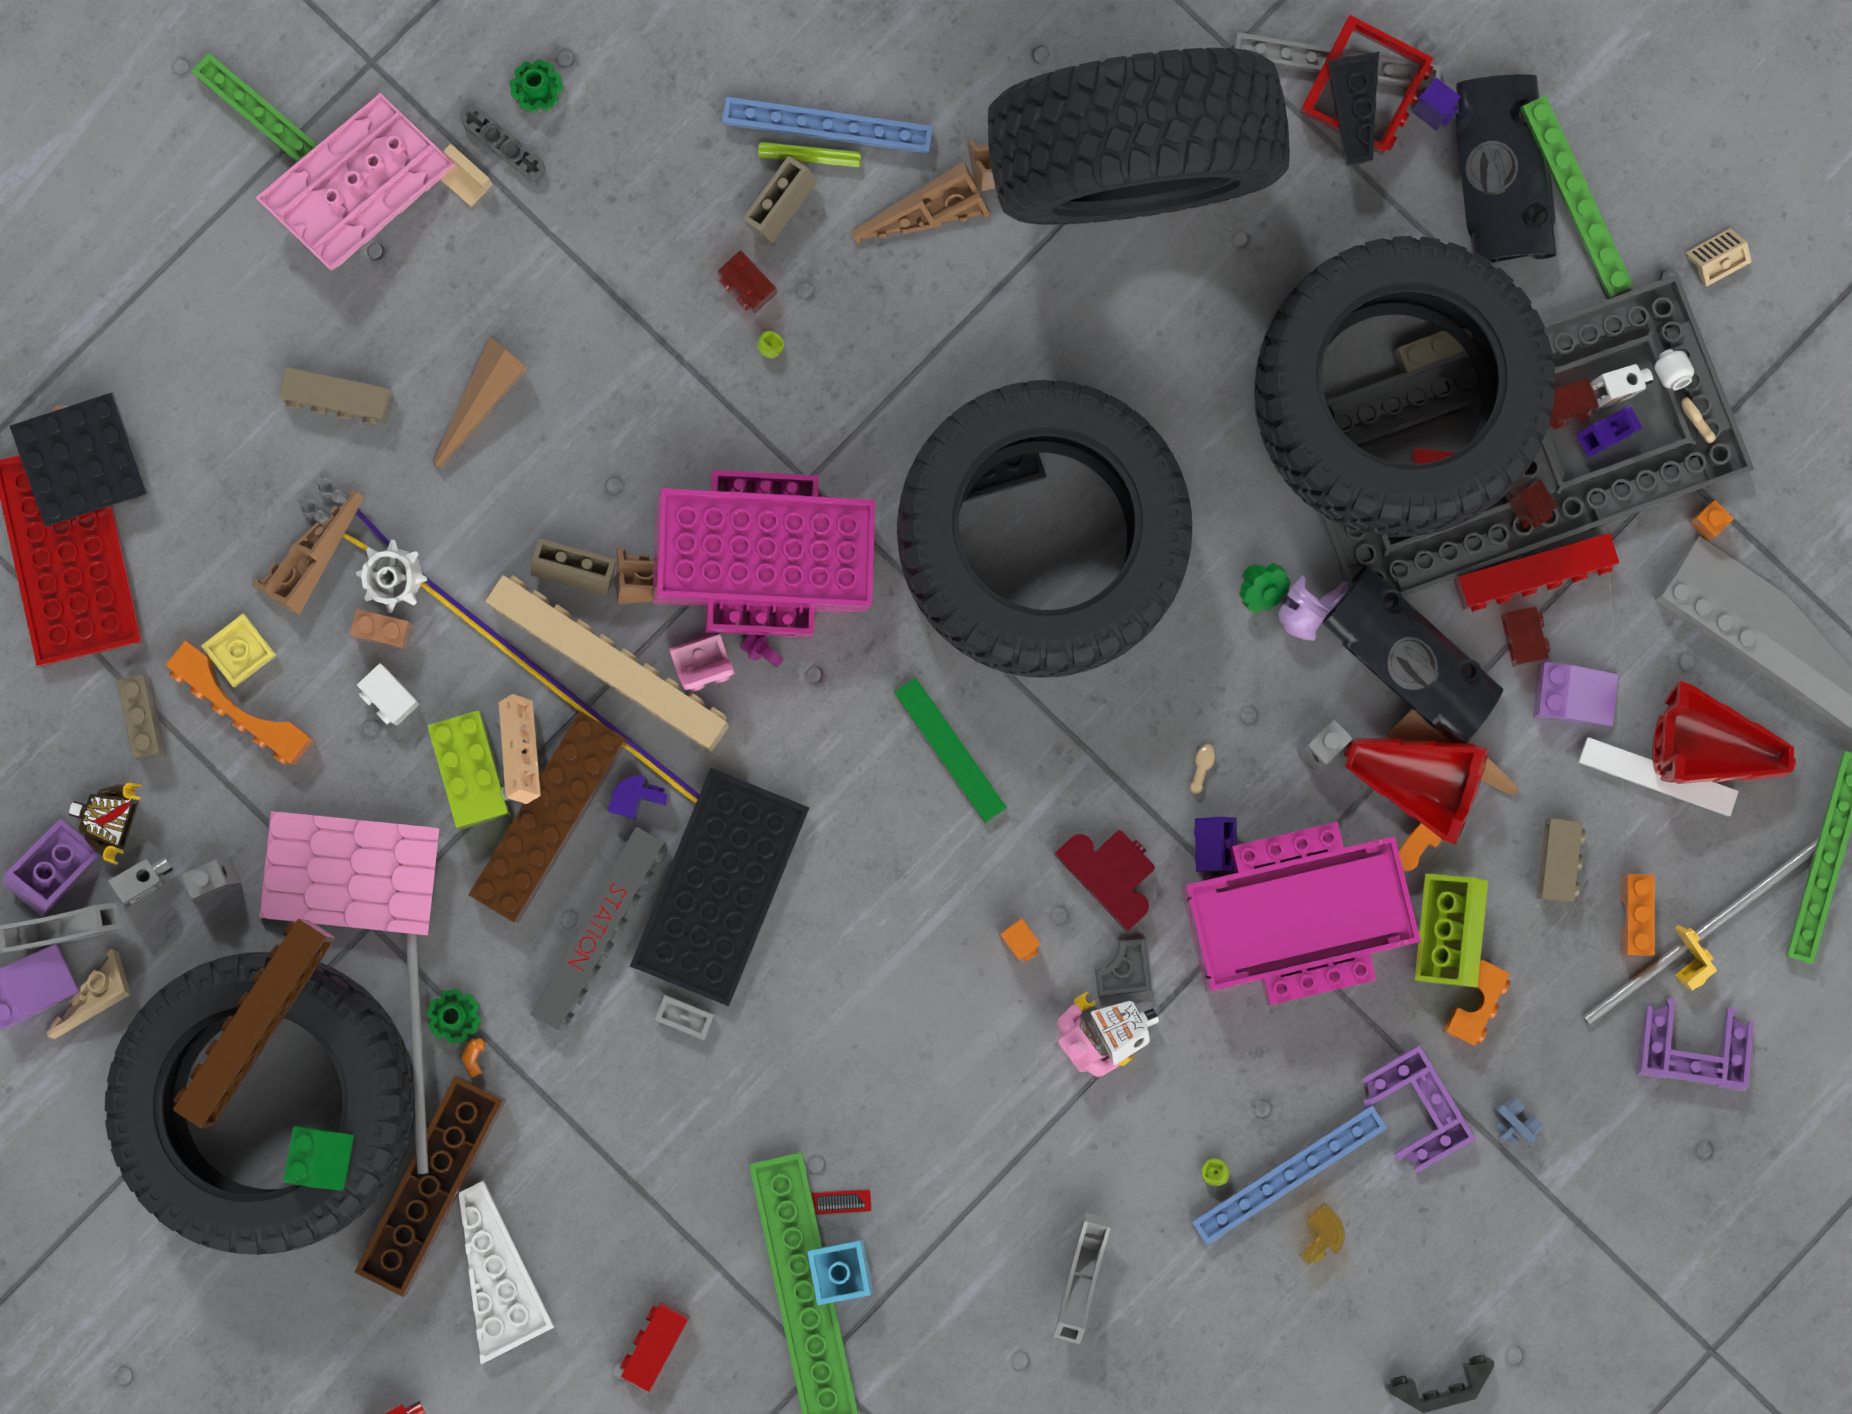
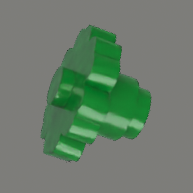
[509,59,564,114]
[1239,563,1291,613]
[426,989,482,1044]

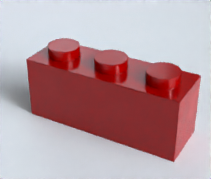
[619,1302,690,1392]

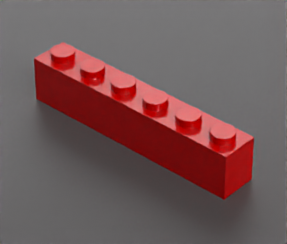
[1454,533,1620,612]

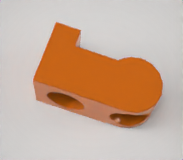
[1398,823,1442,872]

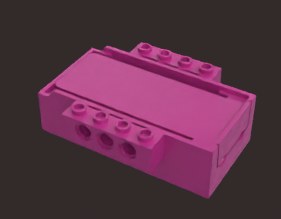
[652,470,875,638]
[1181,822,1421,1005]

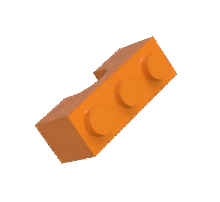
[1621,874,1655,956]
[1442,959,1511,1046]

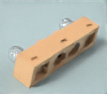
[495,694,541,804]

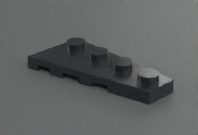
[1327,51,1380,166]

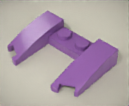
[1636,998,1754,1091]
[1362,1044,1476,1173]

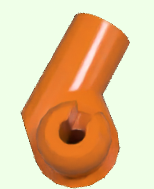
[461,1038,485,1078]

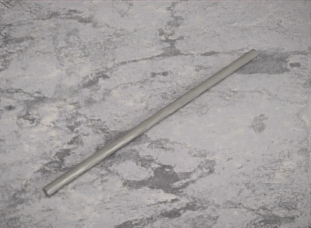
[1583,838,1818,1025]
[406,933,428,1174]

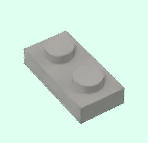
[655,995,715,1040]

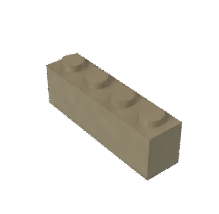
[1393,328,1484,374]
[279,367,393,426]

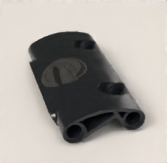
[1455,74,1557,263]
[1322,565,1504,744]

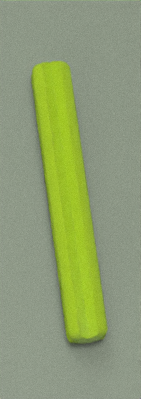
[758,142,861,167]

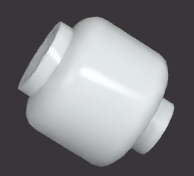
[1655,349,1694,390]

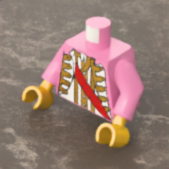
[1057,992,1135,1077]

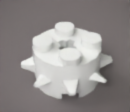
[356,540,427,613]

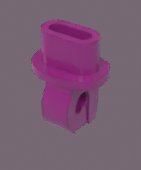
[741,635,784,668]

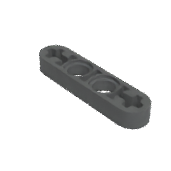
[461,106,545,181]

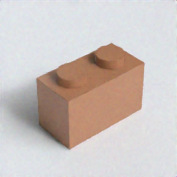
[350,609,413,651]

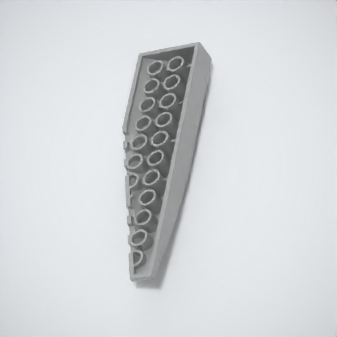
[1655,535,1852,736]

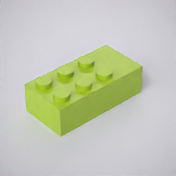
[427,710,512,830]
[1415,874,1488,988]

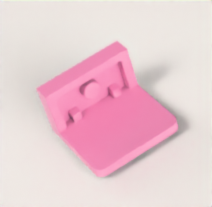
[669,633,735,691]

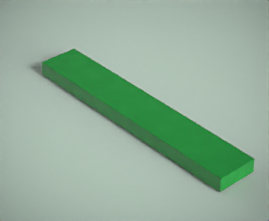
[894,677,1007,823]

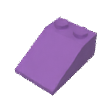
[1533,662,1618,727]
[2,818,100,918]
[0,944,81,1030]

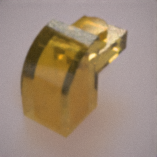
[1299,1202,1345,1265]

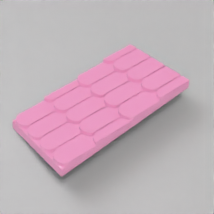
[256,93,455,271]
[259,811,439,935]

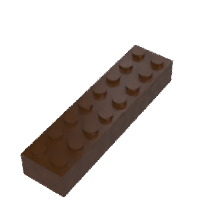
[468,711,629,923]
[173,918,336,1128]
[354,1075,507,1297]

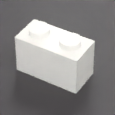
[357,663,420,726]

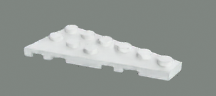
[459,1181,555,1364]

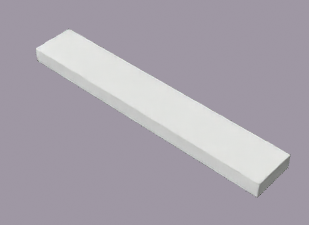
[1578,737,1739,816]

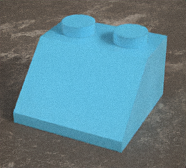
[807,1239,874,1305]

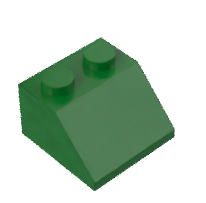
[283,1125,354,1191]

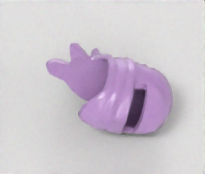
[1278,575,1349,641]

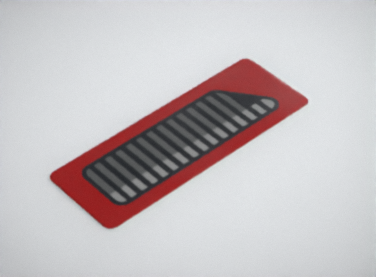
[811,1190,871,1214]

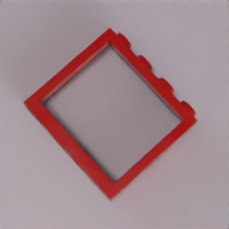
[1299,15,1434,155]

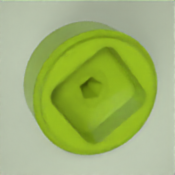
[757,331,784,358]
[1201,1158,1230,1186]

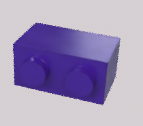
[1412,77,1461,131]
[1194,817,1237,872]

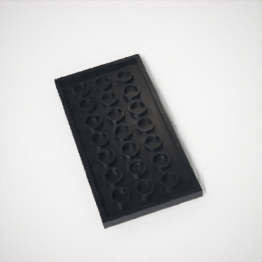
[630,768,810,1006]

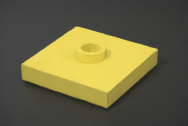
[201,613,277,688]

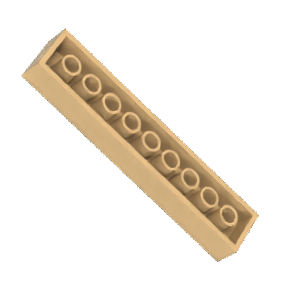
[485,575,729,753]

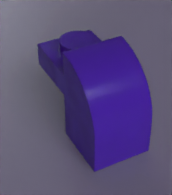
[1576,405,1643,458]
[608,776,670,820]

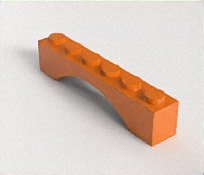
[165,640,315,765]

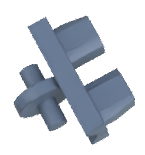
[1493,1097,1543,1145]

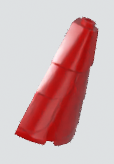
[1652,681,1796,784]
[1344,738,1489,845]

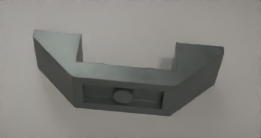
[1385,1355,1495,1413]

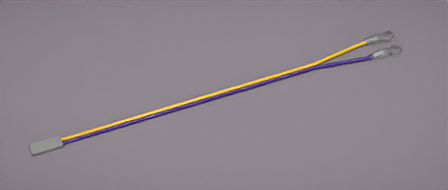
[297,476,700,804]

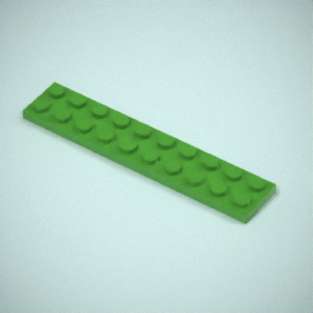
[749,1152,858,1414]

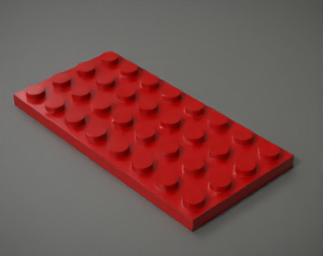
[0,455,143,667]

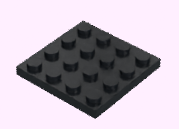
[9,392,149,527]

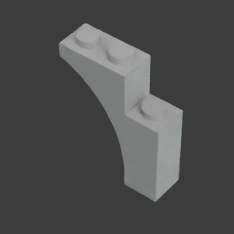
[0,902,121,953]
[1054,1212,1113,1344]

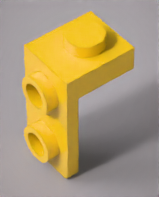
[1674,925,1717,991]

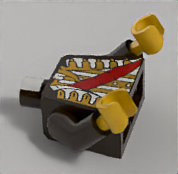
[69,783,142,865]

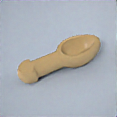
[1681,397,1716,443]
[1190,744,1216,794]

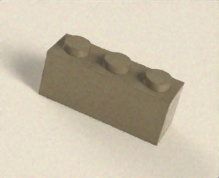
[742,156,818,243]
[531,538,616,596]
[117,674,166,761]
[1537,818,1586,903]

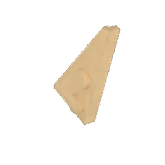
[47,948,131,1039]

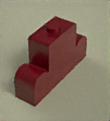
[1054,830,1155,932]

